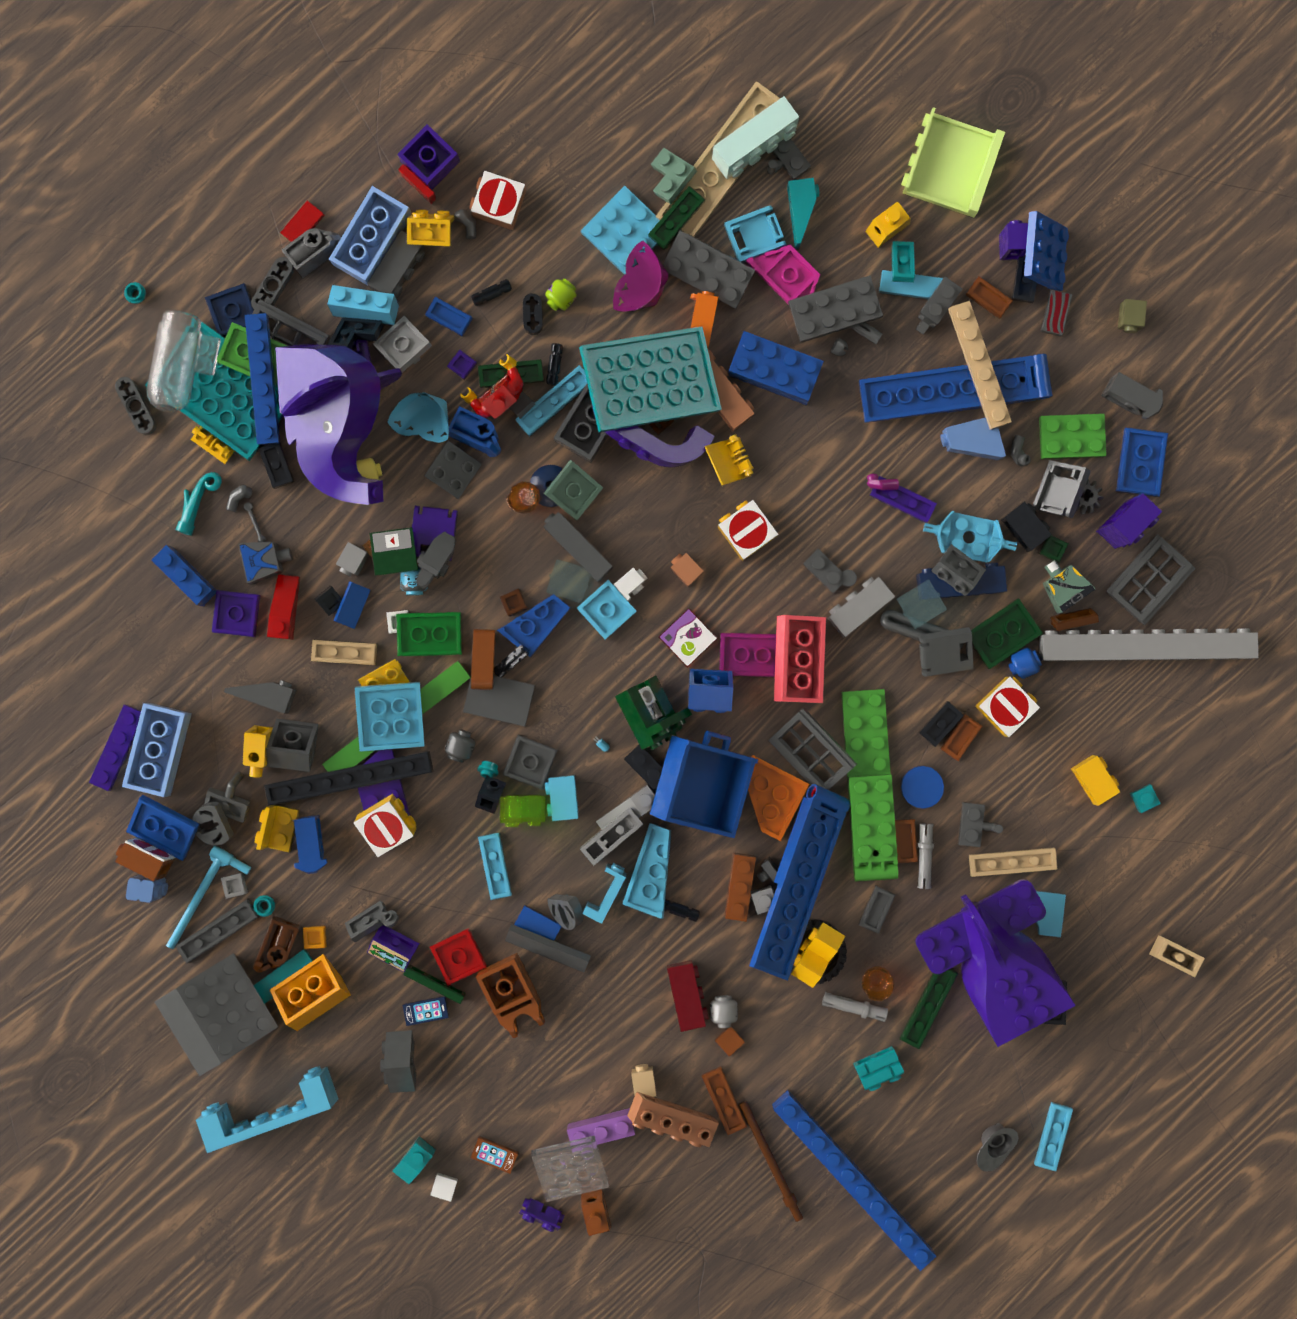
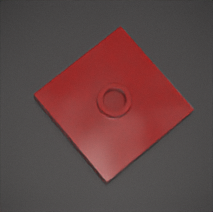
[430,928,487,986]

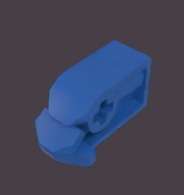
[449,406,501,457]
[294,815,328,874]

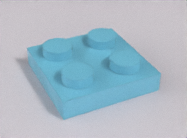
[577,580,637,640]

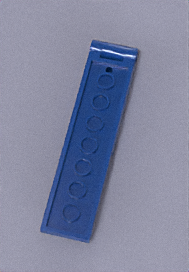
[859,354,1053,423]
[749,784,850,981]

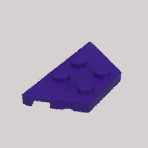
[358,749,410,816]

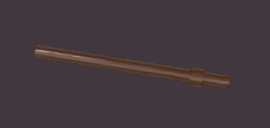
[739,1101,803,1222]

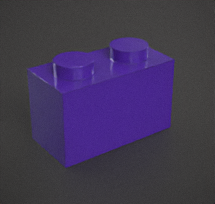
[999,220,1028,260]

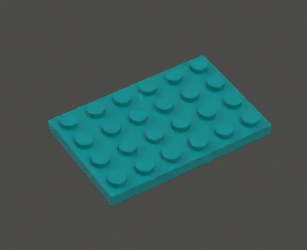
[145,318,283,461]
[579,326,722,432]

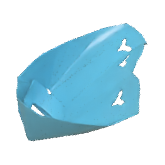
[388,392,449,443]

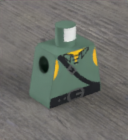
[1043,560,1096,614]

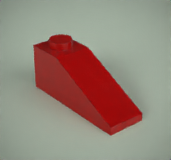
[267,574,300,640]

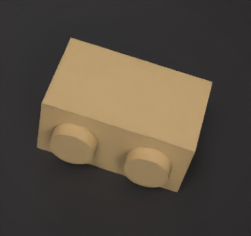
[1149,935,1205,977]

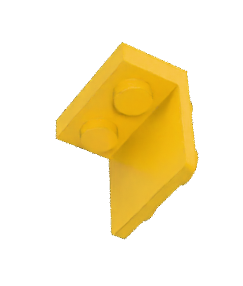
[407,209,455,246]
[254,805,300,852]

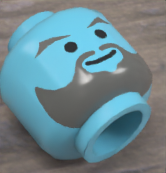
[400,566,428,595]

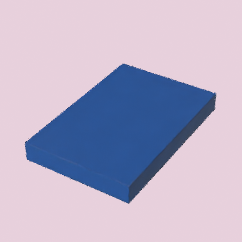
[1116,428,1168,497]
[126,795,200,861]

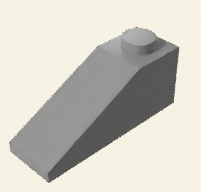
[596,784,655,830]
[580,807,643,866]

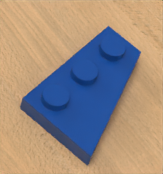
[497,594,571,657]

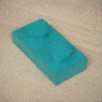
[891,241,915,283]

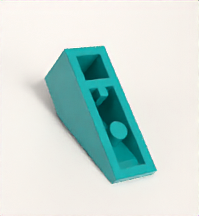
[787,178,819,249]

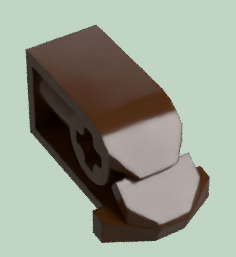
[253,916,299,973]

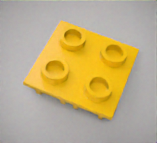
[190,426,235,464]
[705,434,754,485]
[358,659,410,686]

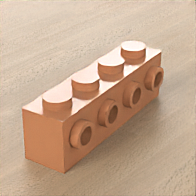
[627,1092,719,1147]

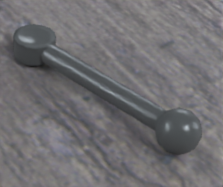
[244,502,266,542]

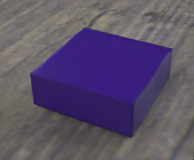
[447,350,477,380]

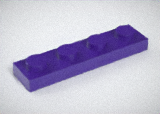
[89,705,141,791]

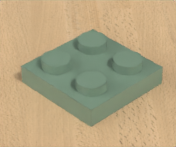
[544,460,603,520]

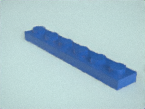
[245,313,280,445]

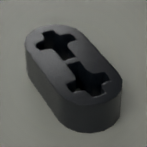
[523,293,543,335]

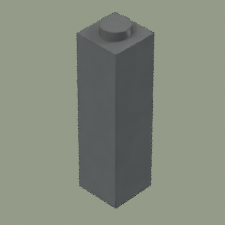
[544,512,613,582]

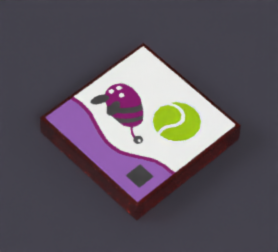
[658,608,718,668]

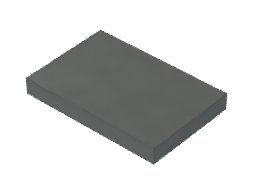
[463,676,535,727]

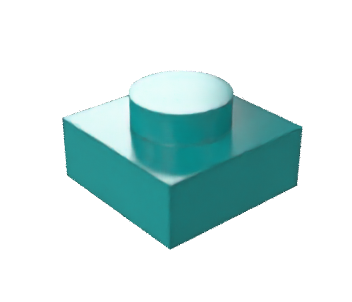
[1130,784,1161,813]

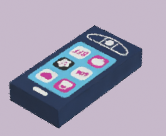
[402,996,449,1026]

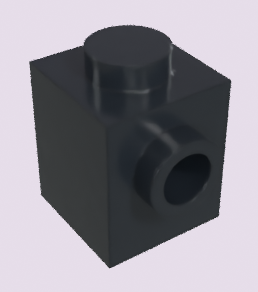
[475,775,506,814]

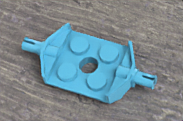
[923,511,1017,563]

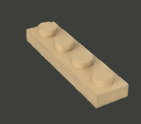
[969,847,1057,877]

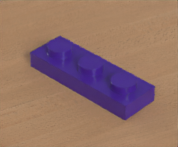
[869,476,937,523]

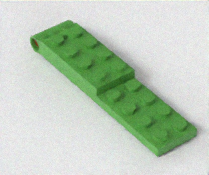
[841,689,898,882]

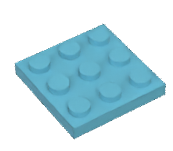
[581,186,660,275]
[355,682,425,751]

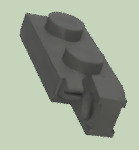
[915,276,963,334]

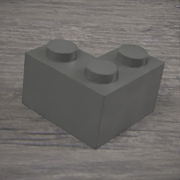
[380,1030,417,1093]

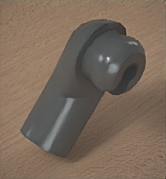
[1010,435,1031,467]
[226,485,252,512]

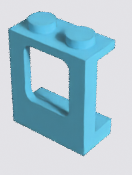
[582,863,627,924]

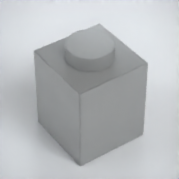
[336,542,370,577]
[751,885,774,915]

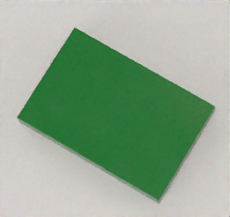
[396,612,462,657]

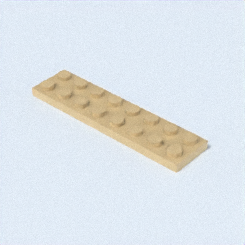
[656,81,780,237]

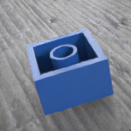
[688,669,733,713]

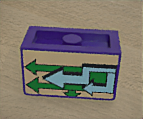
[367,925,419,972]

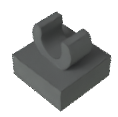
[757,856,778,882]

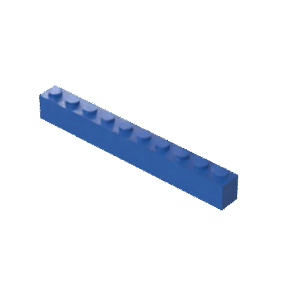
[772,1090,936,1271]

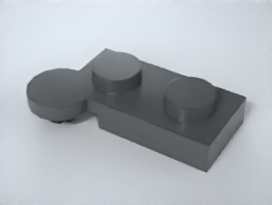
[803,549,857,594]
[345,900,399,942]

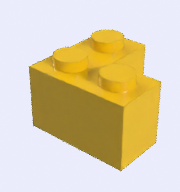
[791,922,845,988]

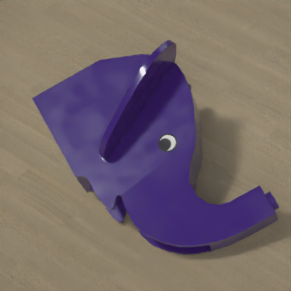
[275,344,402,505]

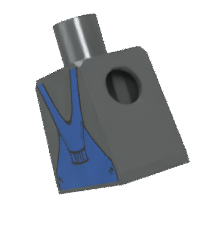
[238,542,293,585]

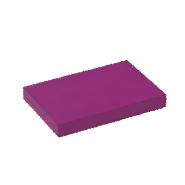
[719,633,776,677]

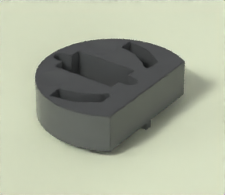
[192,802,234,845]
[547,894,584,930]

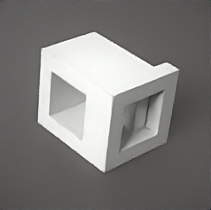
[614,568,648,601]

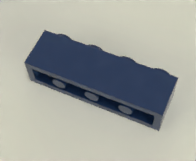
[916,563,1007,600]

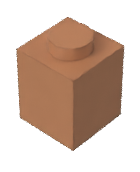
[670,553,704,587]

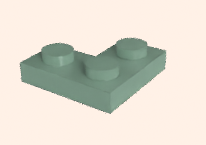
[651,148,697,204]

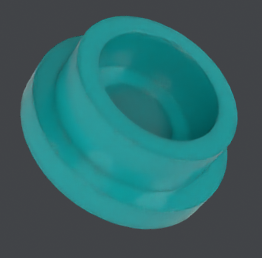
[124,282,146,304]
[477,761,499,778]
[253,895,275,917]

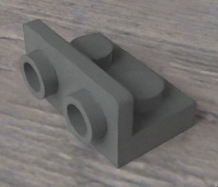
[931,544,986,596]

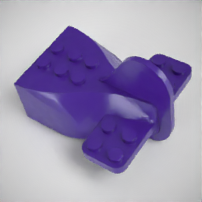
[915,879,1076,1047]

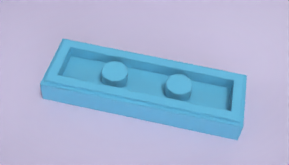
[879,270,943,299]
[478,832,512,900]
[1034,1102,1073,1171]

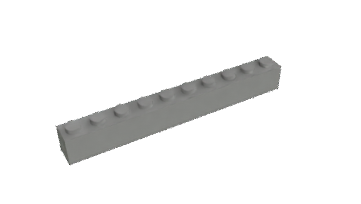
[1039,628,1258,661]

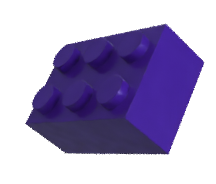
[1096,494,1162,549]

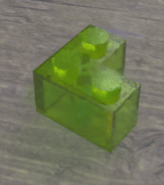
[500,795,546,827]

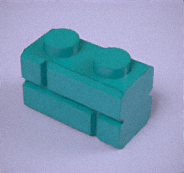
[853,1046,904,1091]

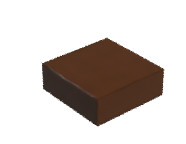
[500,589,528,617]

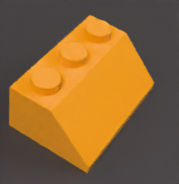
[270,954,351,1031]

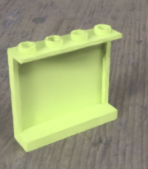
[901,107,1005,218]

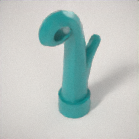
[175,472,222,536]

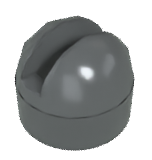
[830,337,849,356]

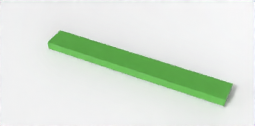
[322,661,471,772]

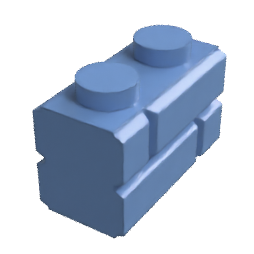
[126,875,168,903]

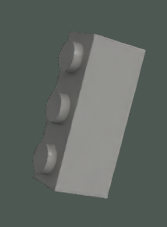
[827,577,895,638]

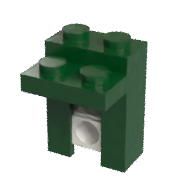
[615,676,692,750]

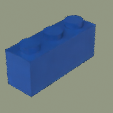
[151,545,217,606]

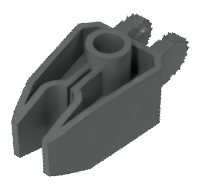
[416,532,456,589]

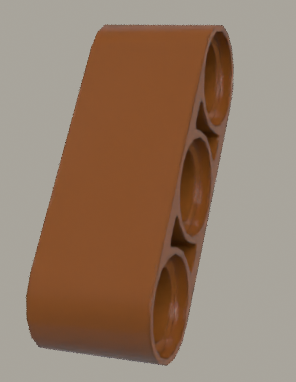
[471,629,495,690]

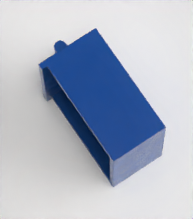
[650,731,758,838]

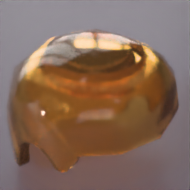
[506,481,540,514]
[862,966,894,1002]

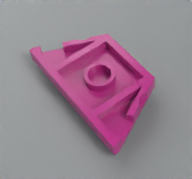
[746,245,820,305]

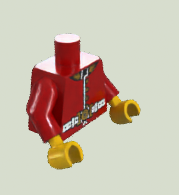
[460,354,523,419]

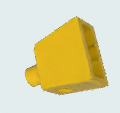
[865,202,911,248]
[243,725,273,778]

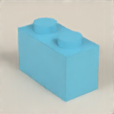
[545,775,579,821]

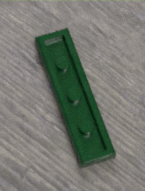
[899,969,958,1049]

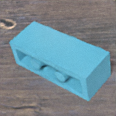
[327,285,399,325]

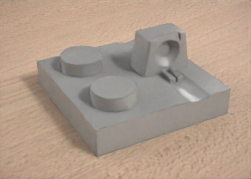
[373,316,432,373]

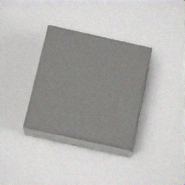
[221,872,248,899]

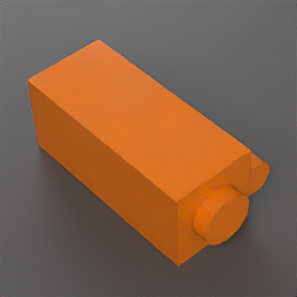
[690,291,718,349]

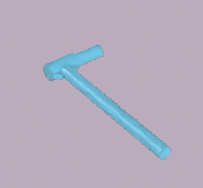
[166,845,252,949]

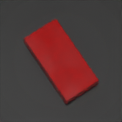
[398,164,436,204]
[280,200,325,242]

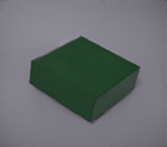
[1039,535,1069,563]

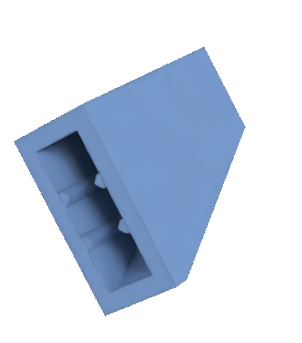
[940,417,1006,460]

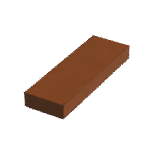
[702,1066,747,1135]

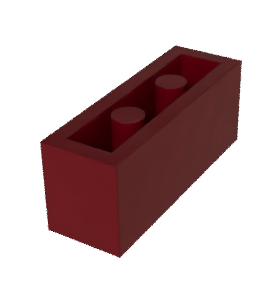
[667,960,709,1032]

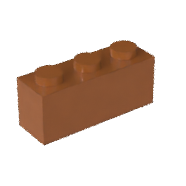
[724,852,756,922]

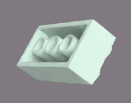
[712,96,799,179]

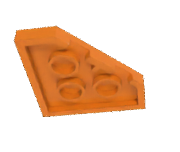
[748,755,809,841]

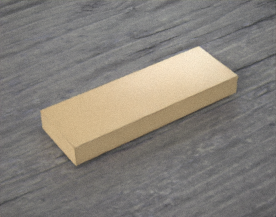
[311,640,377,665]

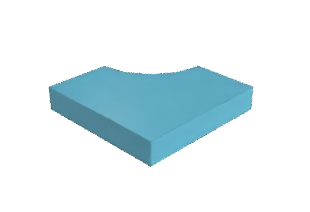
[1036,891,1066,937]

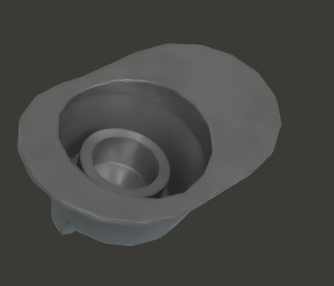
[977,1123,1019,1172]

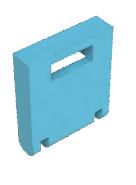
[724,205,787,263]

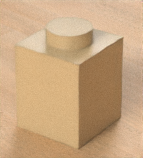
[631,1064,656,1097]

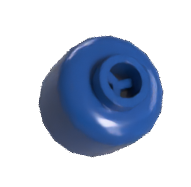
[1008,648,1042,679]

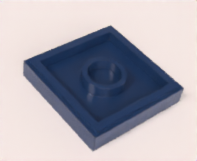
[205,283,254,337]

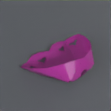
[613,241,668,312]

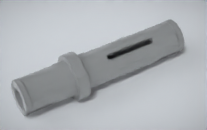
[917,823,934,889]
[822,992,888,1022]

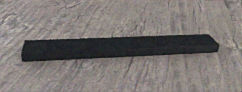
[264,751,434,806]

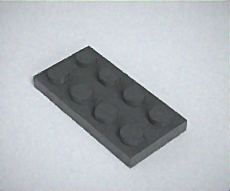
[663,230,756,309]
[788,275,883,343]

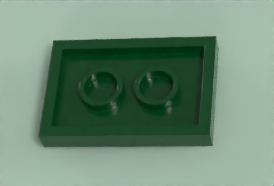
[971,598,1043,669]

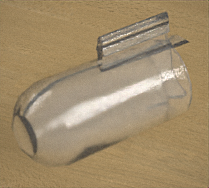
[146,310,221,412]

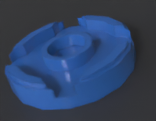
[900,766,944,809]

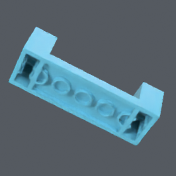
[196,1066,338,1153]

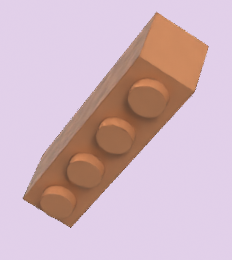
[708,349,754,432]

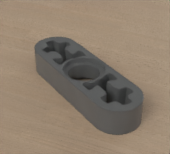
[251,257,294,309]
[115,377,156,435]

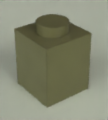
[1118,299,1147,333]

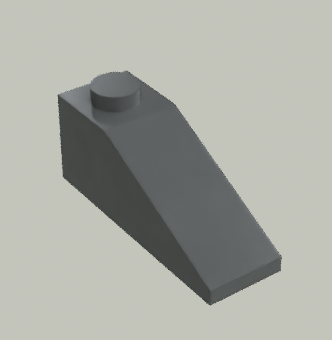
[224,680,297,714]

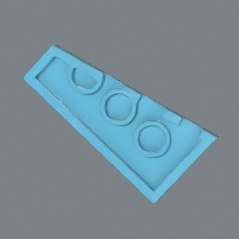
[622,823,671,919]

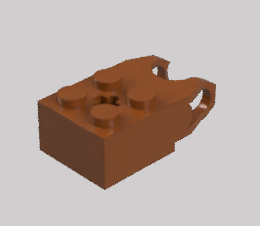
[476,953,545,1038]

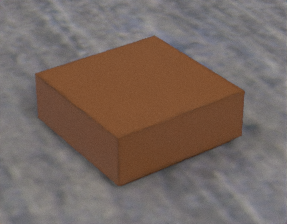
[715,1026,745,1057]

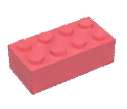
[774,615,826,703]

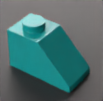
[392,1137,436,1184]

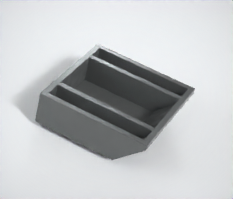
[155,953,278,1076]

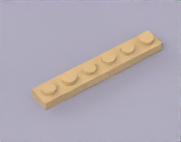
[948,301,1012,430]

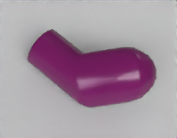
[867,474,899,490]

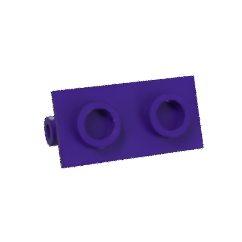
[519,1198,565,1232]

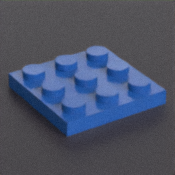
[1024,211,1069,291]

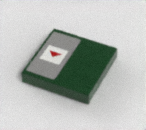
[369,527,418,576]

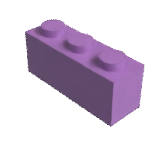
[567,1108,635,1151]

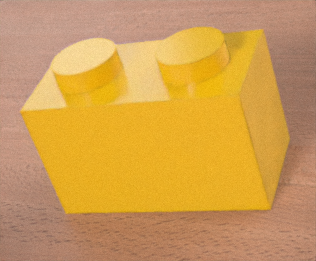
[1071,755,1120,806]

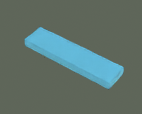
[515,365,587,437]

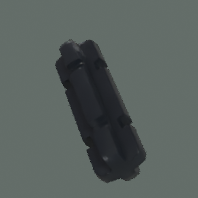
[471,279,512,306]
[546,343,563,385]
[494,645,529,677]
[664,899,700,922]

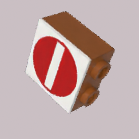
[115,838,176,881]

